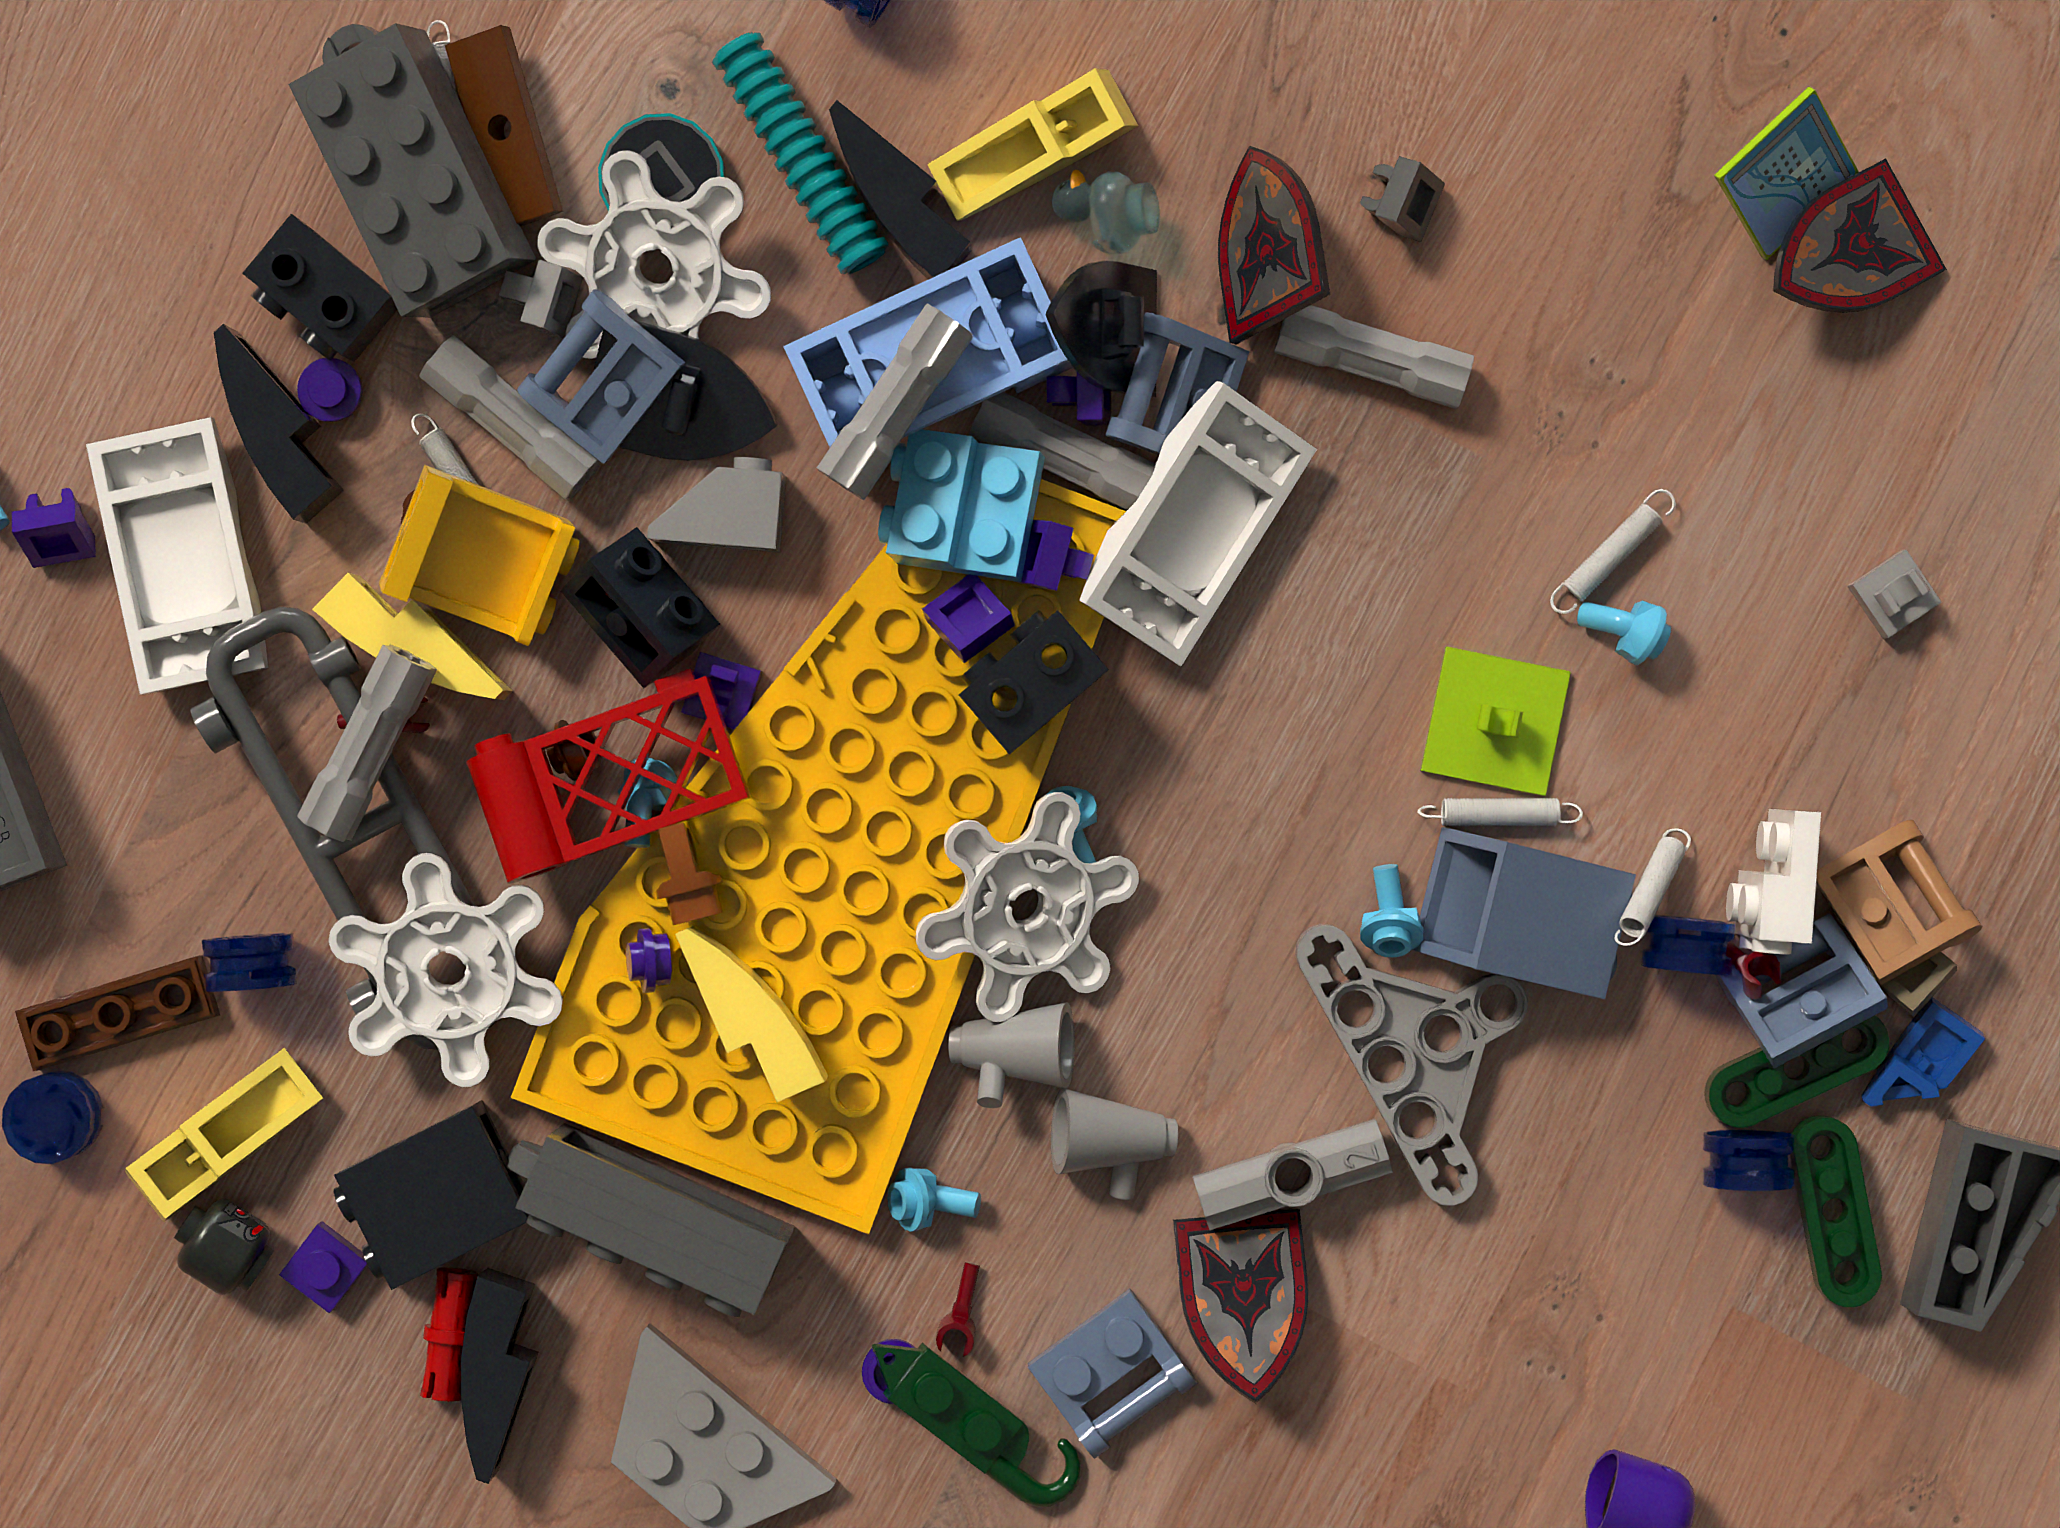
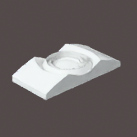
[1079,381,1317,666]
[86,417,268,695]

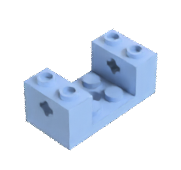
[783,237,1074,447]

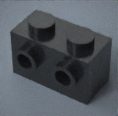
[242,214,398,362]
[560,527,720,688]
[959,610,1109,755]

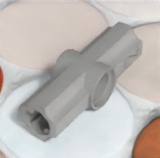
[1192,1119,1393,1231]

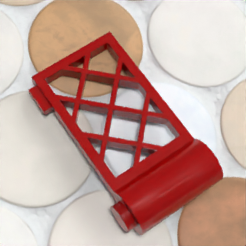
[466,668,751,884]

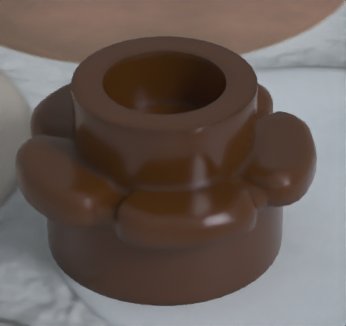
[546,720,601,781]

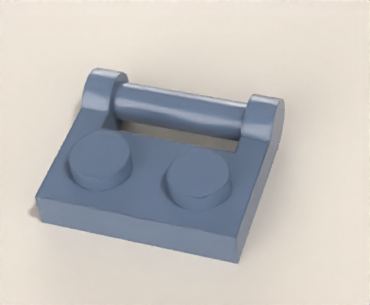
[517,289,685,464]
[1105,312,1250,455]
[1716,913,1888,1068]
[1028,1288,1198,1459]

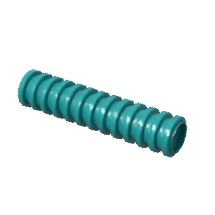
[712,32,889,275]

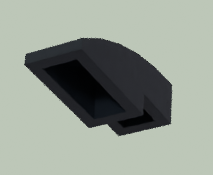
[829,100,972,279]
[214,324,344,524]
[461,1267,539,1484]

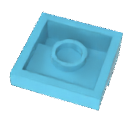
[878,429,1045,582]

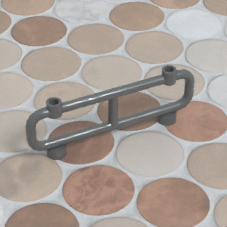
[190,607,502,1050]

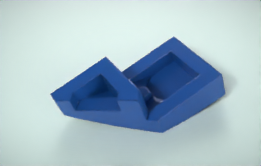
[1862,997,1985,1106]

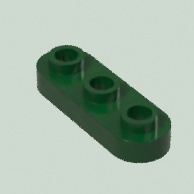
[1704,1015,1889,1128]
[1789,1115,1882,1307]

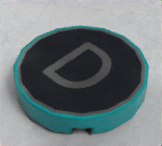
[598,113,725,211]

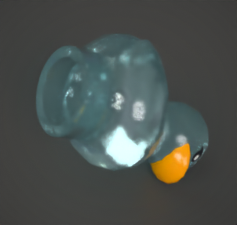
[1052,169,1160,255]

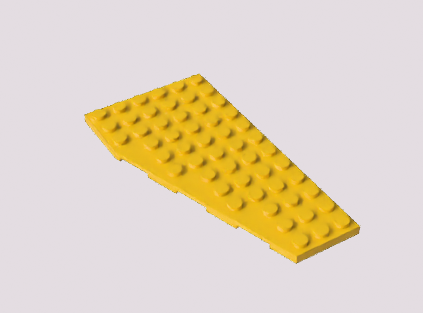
[511,479,1126,1234]

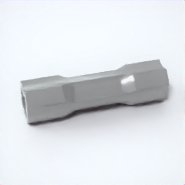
[817,303,973,500]
[1274,305,1474,409]
[419,335,601,501]
[969,392,1156,511]
[297,644,437,842]

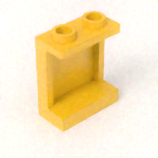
[379,465,580,646]

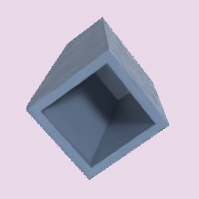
[1412,827,1636,999]

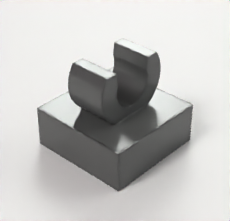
[1360,156,1445,242]

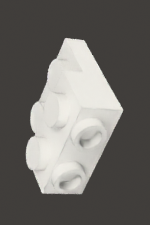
[1726,809,1821,954]

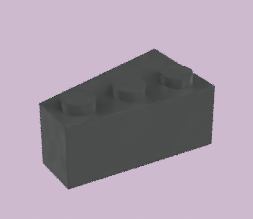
[1900,1119,2060,1331]

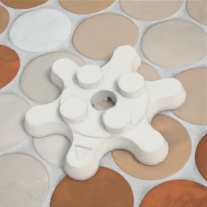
[538,151,771,359]
[916,792,1139,1022]
[329,853,563,1087]

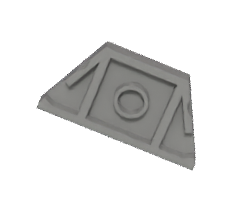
[611,1323,837,1528]

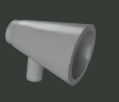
[948,1002,1075,1108]
[1051,1088,1178,1200]

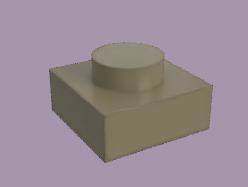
[1866,952,1957,1017]

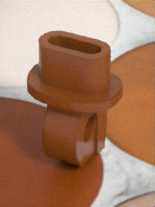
[656,822,723,925]

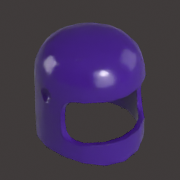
[1585,1449,1696,1528]

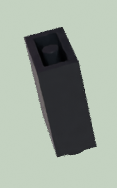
[334,1100,529,1290]

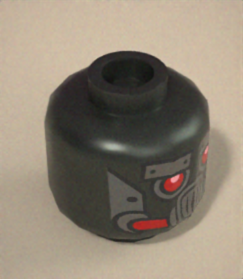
[174,1199,274,1295]

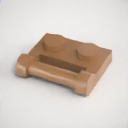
[1816,820,1983,986]

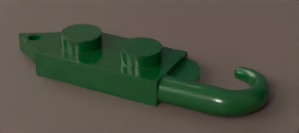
[872,1342,1081,1507]

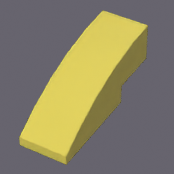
[927,68,1138,221]
[312,573,513,700]
[675,926,828,1102]
[125,1048,323,1222]

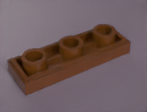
[445,25,563,226]
[15,955,220,1072]

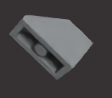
[647,457,786,553]

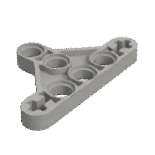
[1295,924,1528,1206]

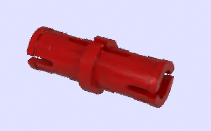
[420,1267,478,1402]

